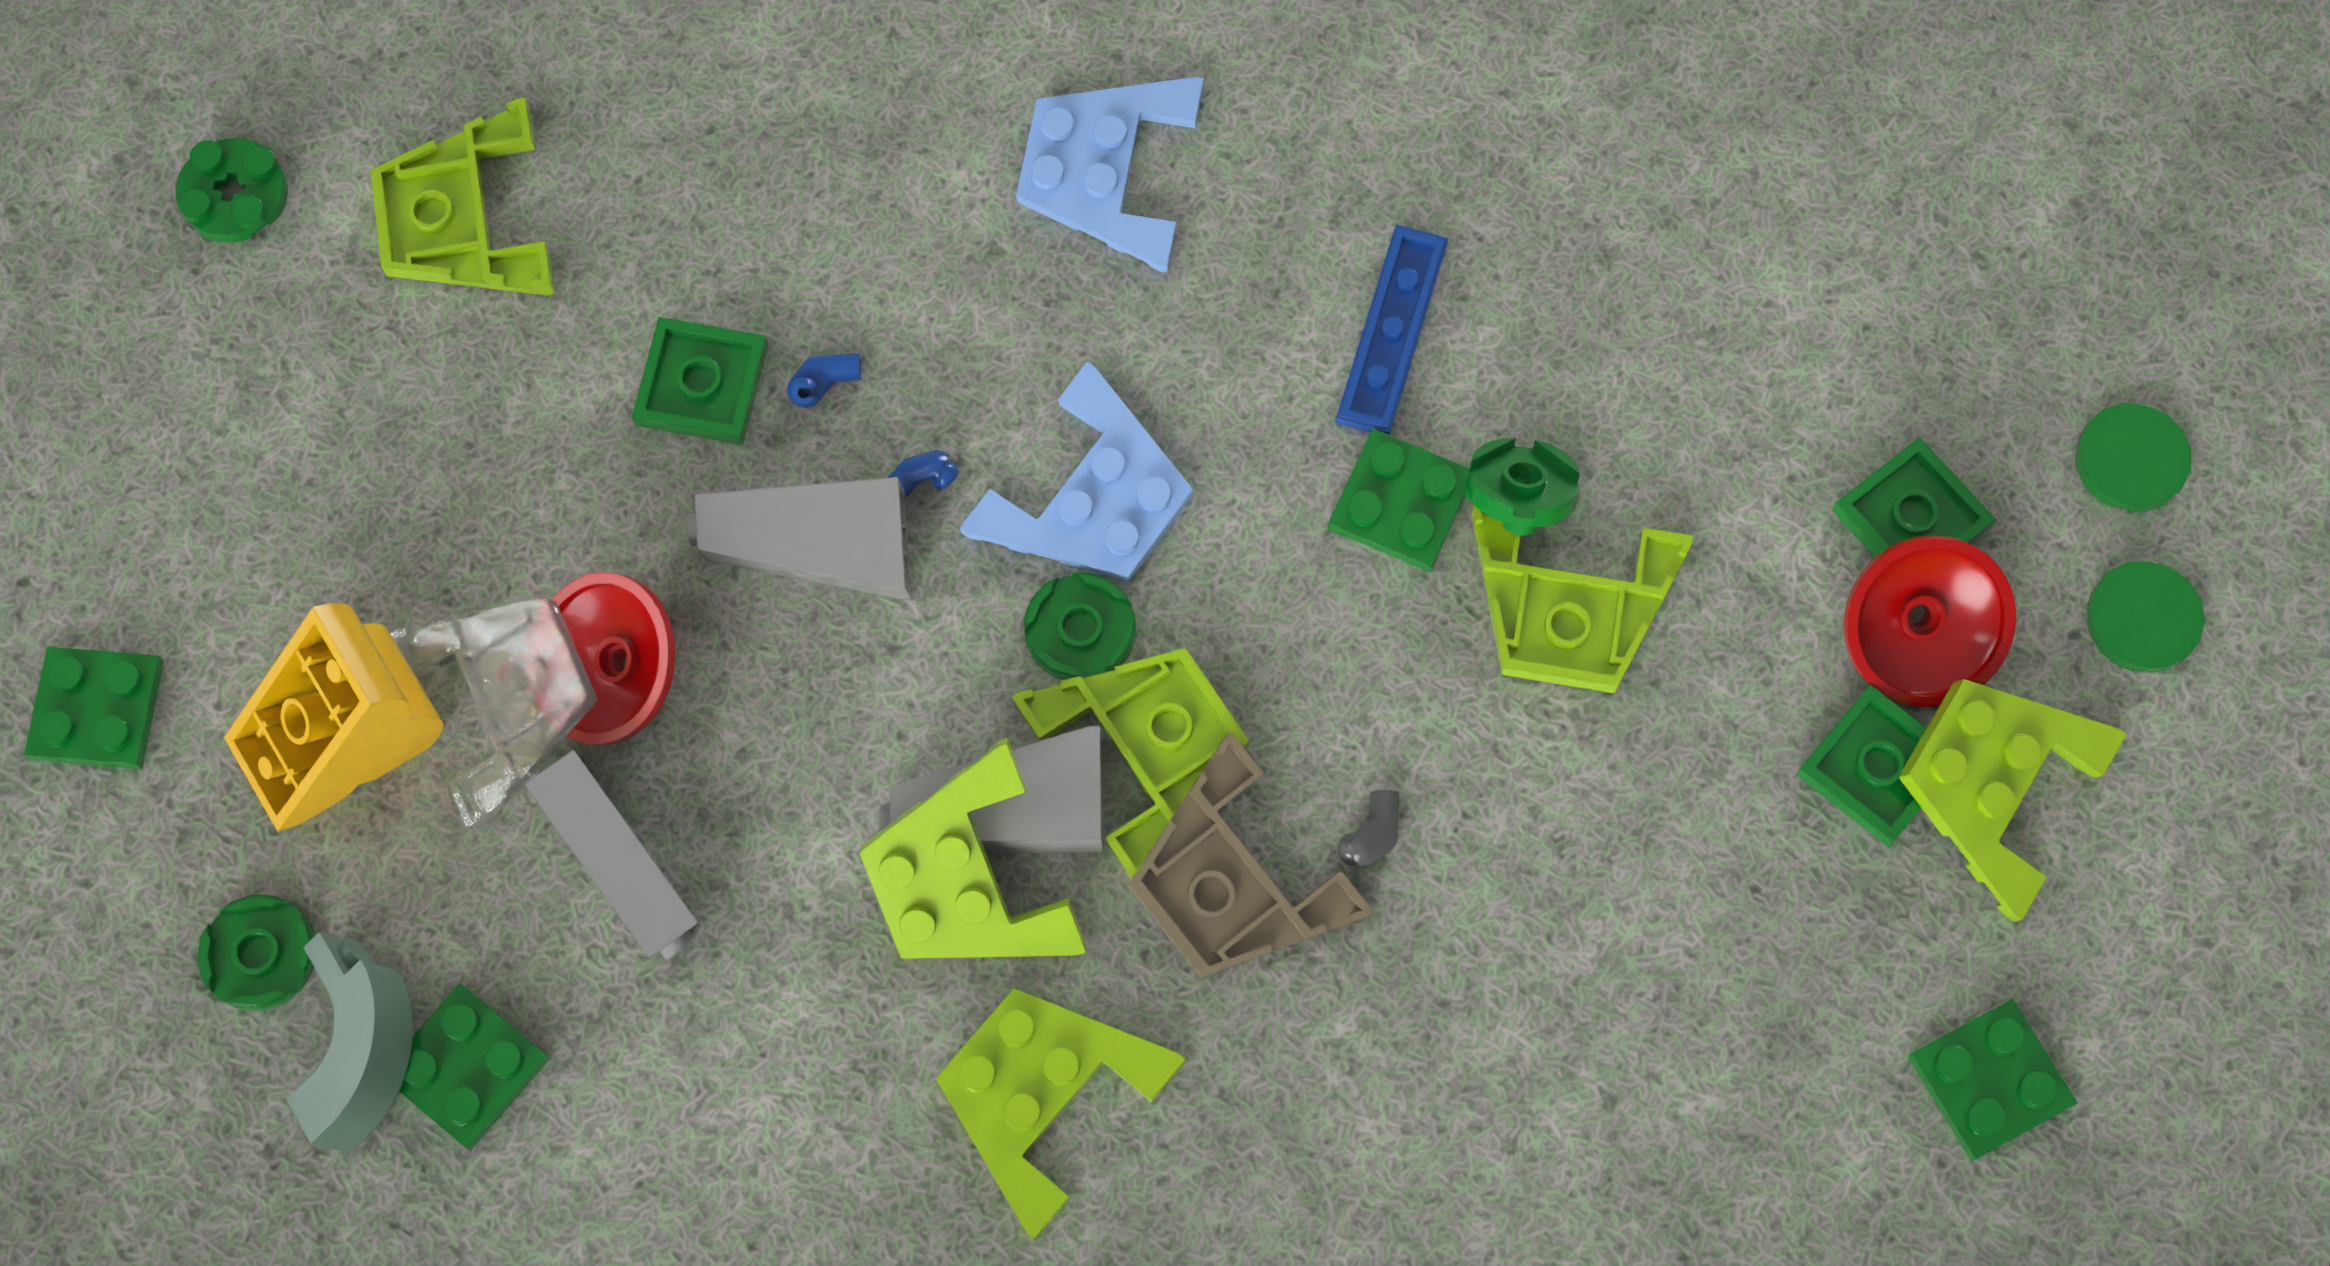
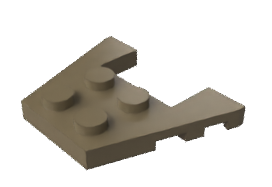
[1128,732,1374,979]

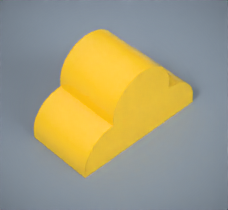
[224,603,444,831]

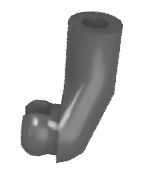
[1338,790,1399,867]

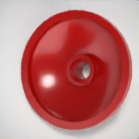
[1843,535,2016,707]
[530,572,676,745]

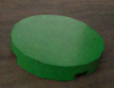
[2075,403,2191,513]
[2087,561,2205,673]
[1024,572,1137,680]
[197,894,315,1011]

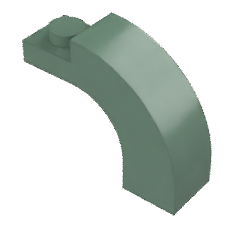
[286,932,413,1153]

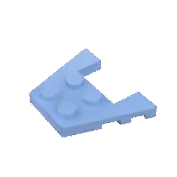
[1016,77,1204,273]
[960,361,1193,582]

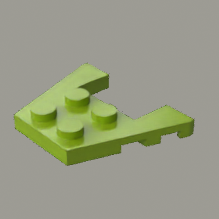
[370,97,555,296]
[1471,504,1694,694]
[1012,648,1250,880]
[1899,679,2127,922]
[859,738,1086,959]
[936,988,1186,1241]

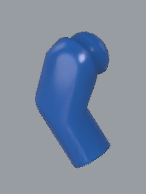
[787,353,862,408]
[888,450,959,498]

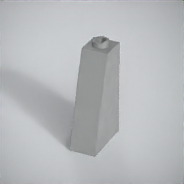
[687,477,911,599]
[879,726,1103,854]
[524,750,698,960]

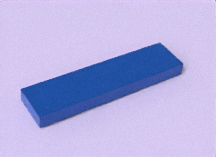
[1336,224,1448,435]

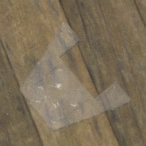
[390,597,598,830]

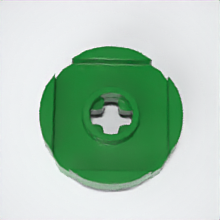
[175,138,288,243]
[1464,438,1580,536]

